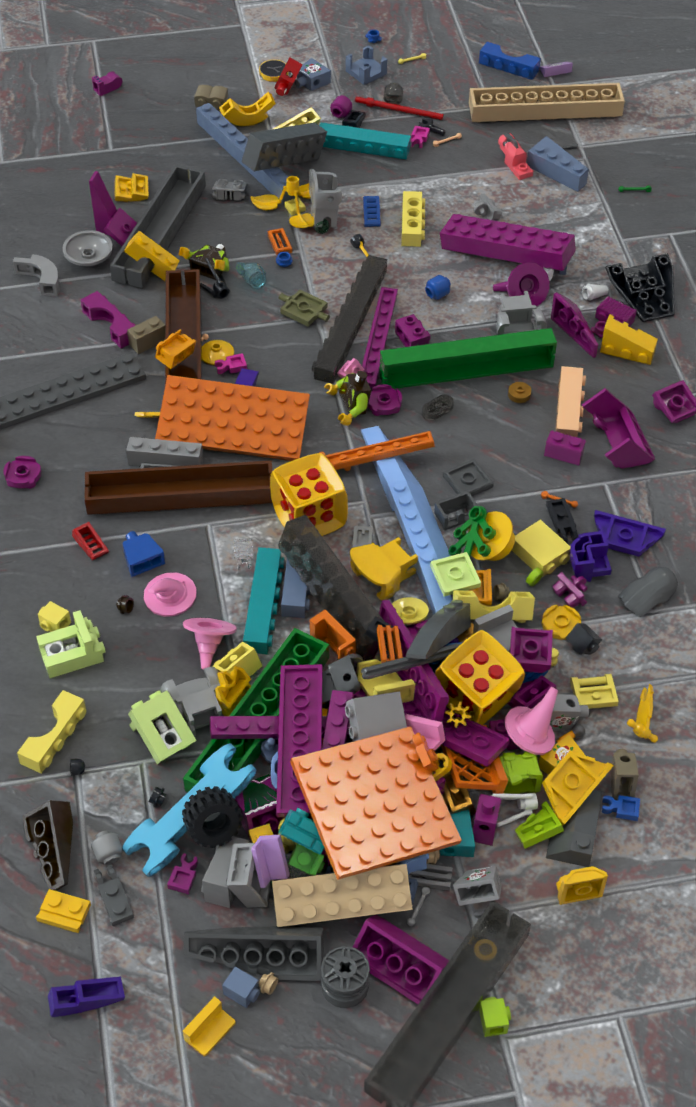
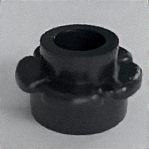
[148,787,167,807]

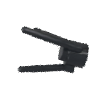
[201,258,230,299]

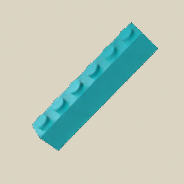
[319,122,411,160]
[243,547,285,655]

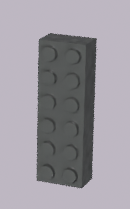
[241,122,327,172]

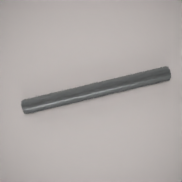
[361,643,461,679]

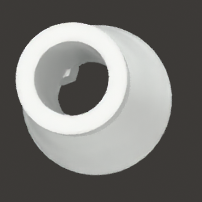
[582,284,609,301]

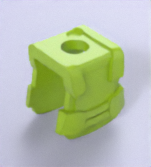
[500,751,543,794]

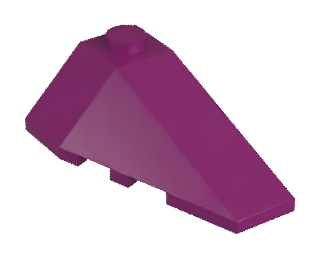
[89,171,117,235]
[551,292,598,358]

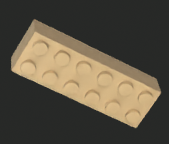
[272,864,413,927]

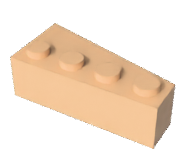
[556,366,586,437]

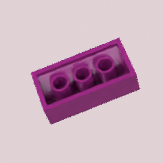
[353,914,452,1008]

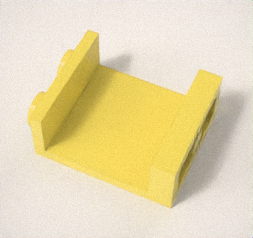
[356,659,415,703]

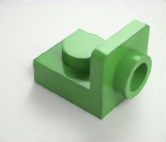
[287,844,325,876]

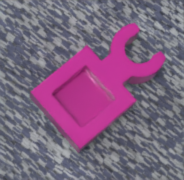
[411,126,430,148]
[215,353,247,374]

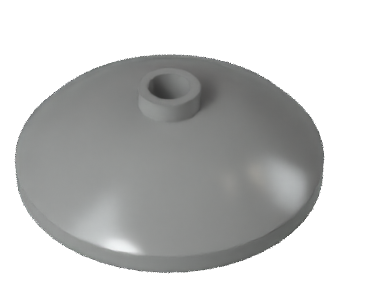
[63,230,113,267]

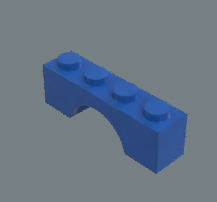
[479,42,541,80]

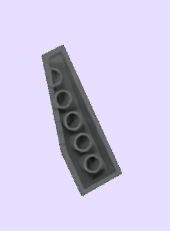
[406,600,471,659]
[184,926,323,981]

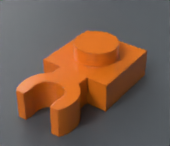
[412,733,439,772]

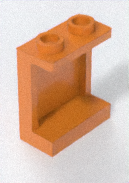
[310,610,356,660]

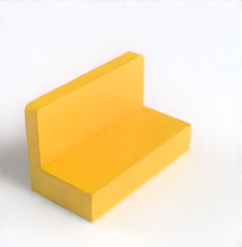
[183,996,235,1057]

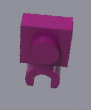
[167,853,198,894]

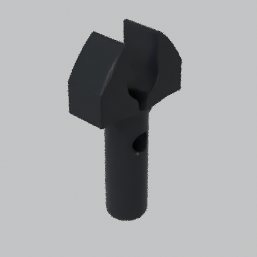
[419,118,446,136]

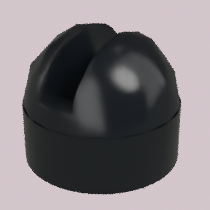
[70,758,85,776]

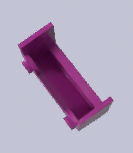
[582,388,655,469]

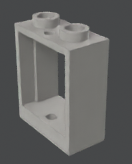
[226,843,272,908]

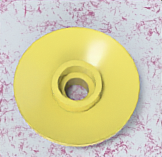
[392,597,429,625]

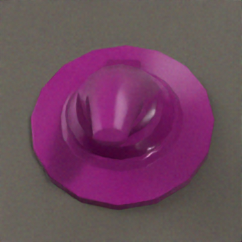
[493,262,550,306]

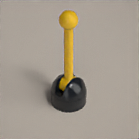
[350,234,376,266]

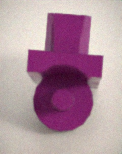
[552,572,587,608]

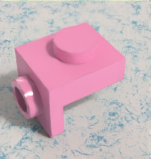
[337,358,364,378]

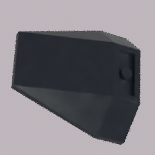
[605,253,675,322]

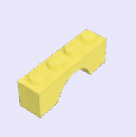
[452,590,535,623]
[17,690,86,774]

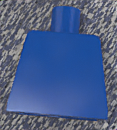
[122,531,165,577]

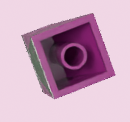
[234,774,286,843]

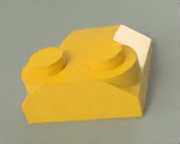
[556,866,608,905]

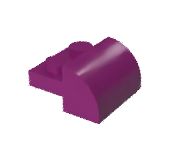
[507,676,557,709]

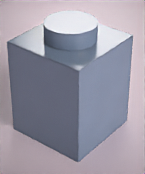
[222,967,260,1008]

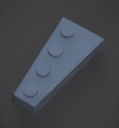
[527,136,589,192]

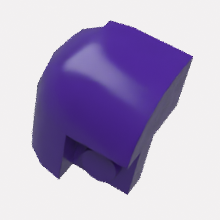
[570,531,612,582]

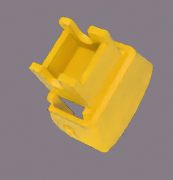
[350,537,418,600]

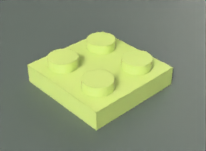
[430,552,481,597]

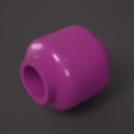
[330,95,353,119]

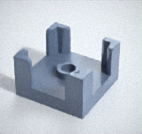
[346,45,387,85]

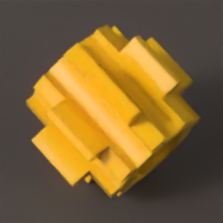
[445,701,472,728]

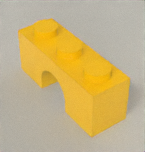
[124,231,180,281]

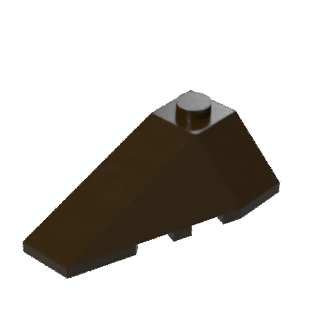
[22,800,73,891]

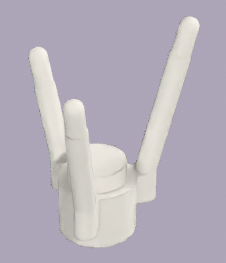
[492,793,538,827]

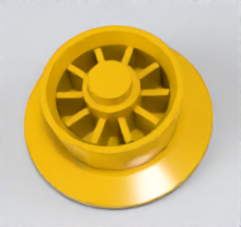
[468,511,515,561]

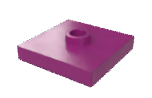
[104,208,137,246]

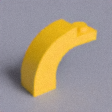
[219,92,276,126]

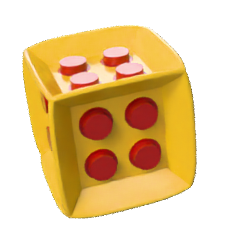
[270,453,348,543]
[434,630,525,725]

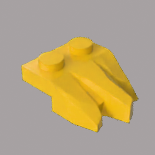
[215,666,251,716]

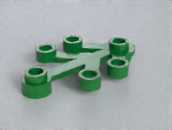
[448,506,496,557]

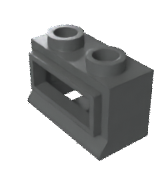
[434,491,478,530]

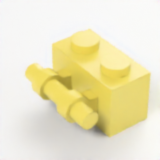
[213,642,262,677]

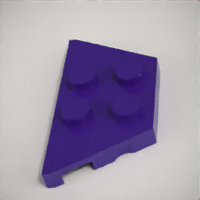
[594,510,666,557]

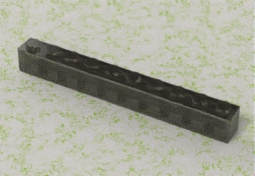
[312,255,387,384]

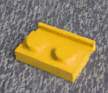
[36,889,91,933]

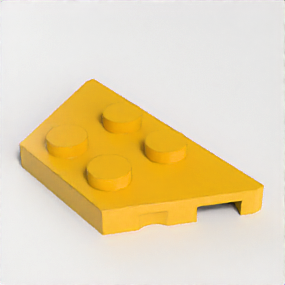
[542,751,613,826]

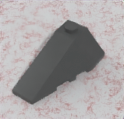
[546,790,602,867]

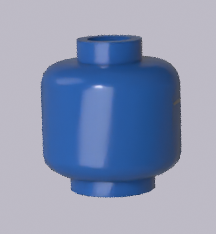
[425,275,451,300]

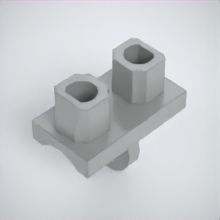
[474,194,502,221]

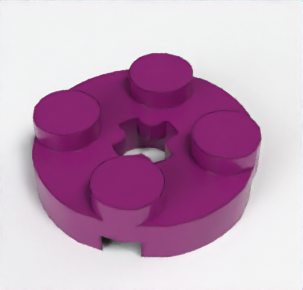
[368,384,402,416]
[3,456,42,489]

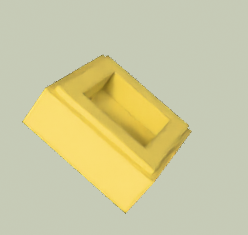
[284,197,306,216]

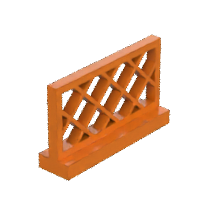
[441,725,508,794]

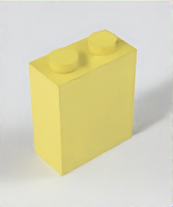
[512,519,570,576]

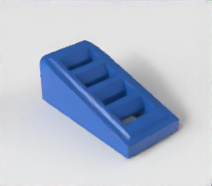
[363,196,381,227]

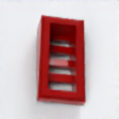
[72,522,109,561]

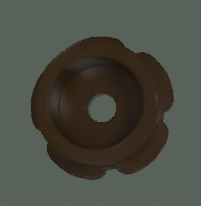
[116,595,134,614]

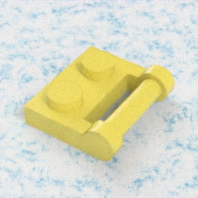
[570,674,619,709]

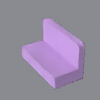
[251,835,290,888]

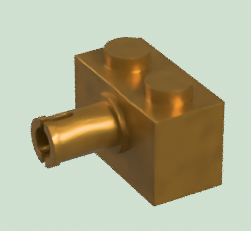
[442,771,476,816]

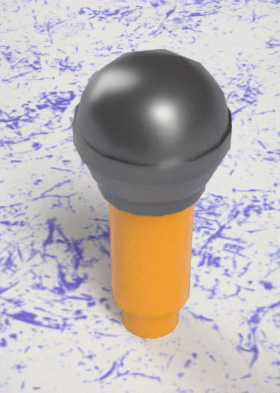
[556,724,586,743]

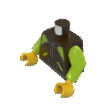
[178,244,229,280]
[324,371,371,426]

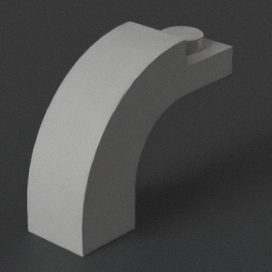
[13,254,60,297]

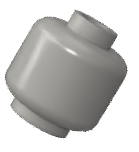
[91,830,123,865]

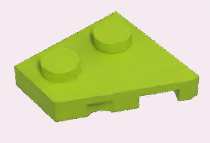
[515,801,564,849]

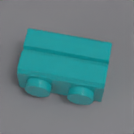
[278,808,324,855]

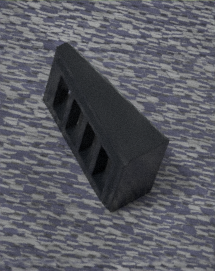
[342,110,366,128]

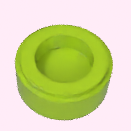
[525,567,544,587]

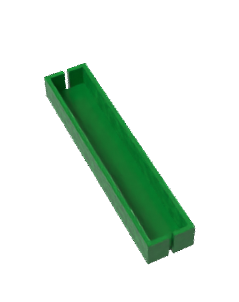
[379,328,557,389]

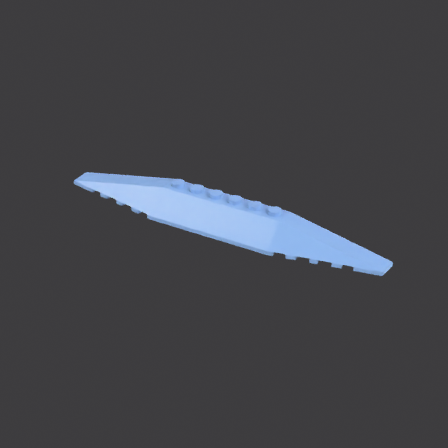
[361,426,453,615]

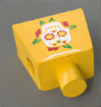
[538,735,586,775]

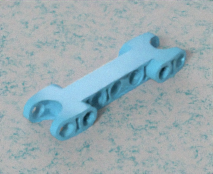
[122,743,257,877]

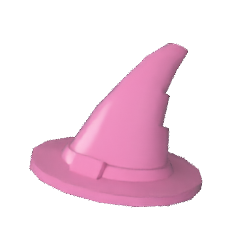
[144,572,197,617]
[183,618,237,670]
[505,687,558,755]

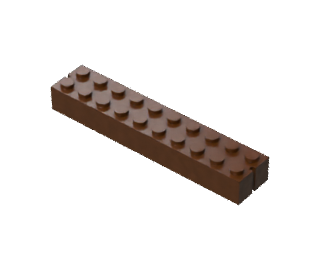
[165,269,202,385]
[85,460,272,515]

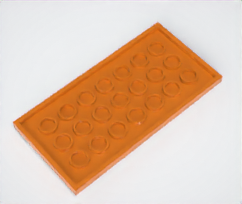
[155,375,310,461]

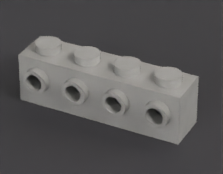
[126,437,203,466]

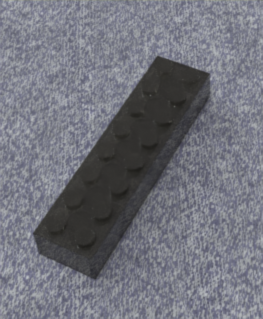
[278,515,384,661]

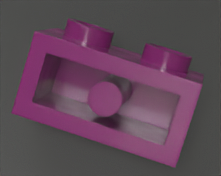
[395,314,431,347]

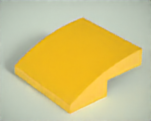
[115,173,149,202]

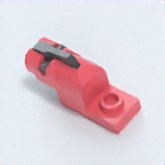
[498,133,533,180]

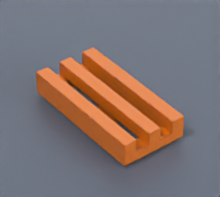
[267,228,292,256]
[377,625,403,663]

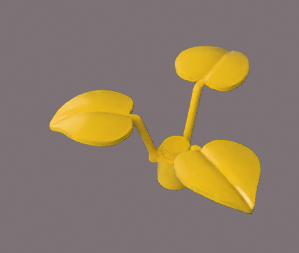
[251,176,314,228]

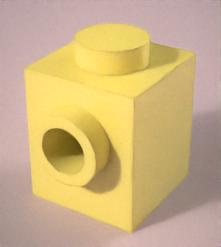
[38,601,71,632]

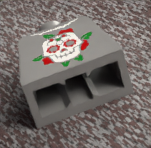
[550,694,589,732]
[453,866,502,906]

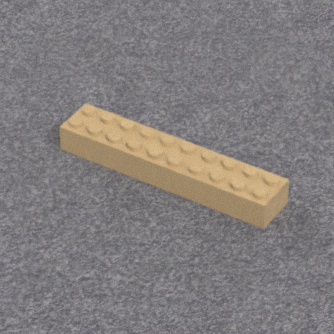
[469,83,625,122]

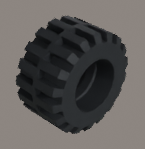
[182,786,243,848]

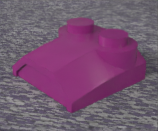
[652,380,696,423]
[510,627,553,673]

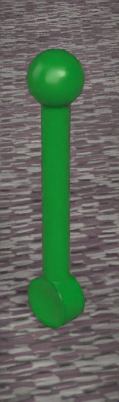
[618,185,652,192]

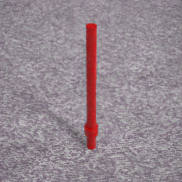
[355,96,444,120]

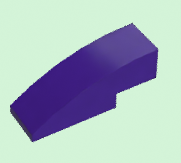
[48,976,125,1017]

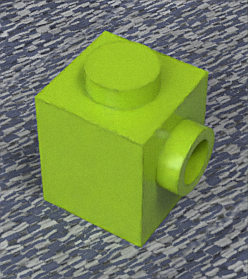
[479,997,511,1037]

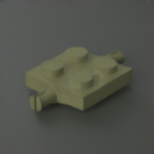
[279,290,330,327]

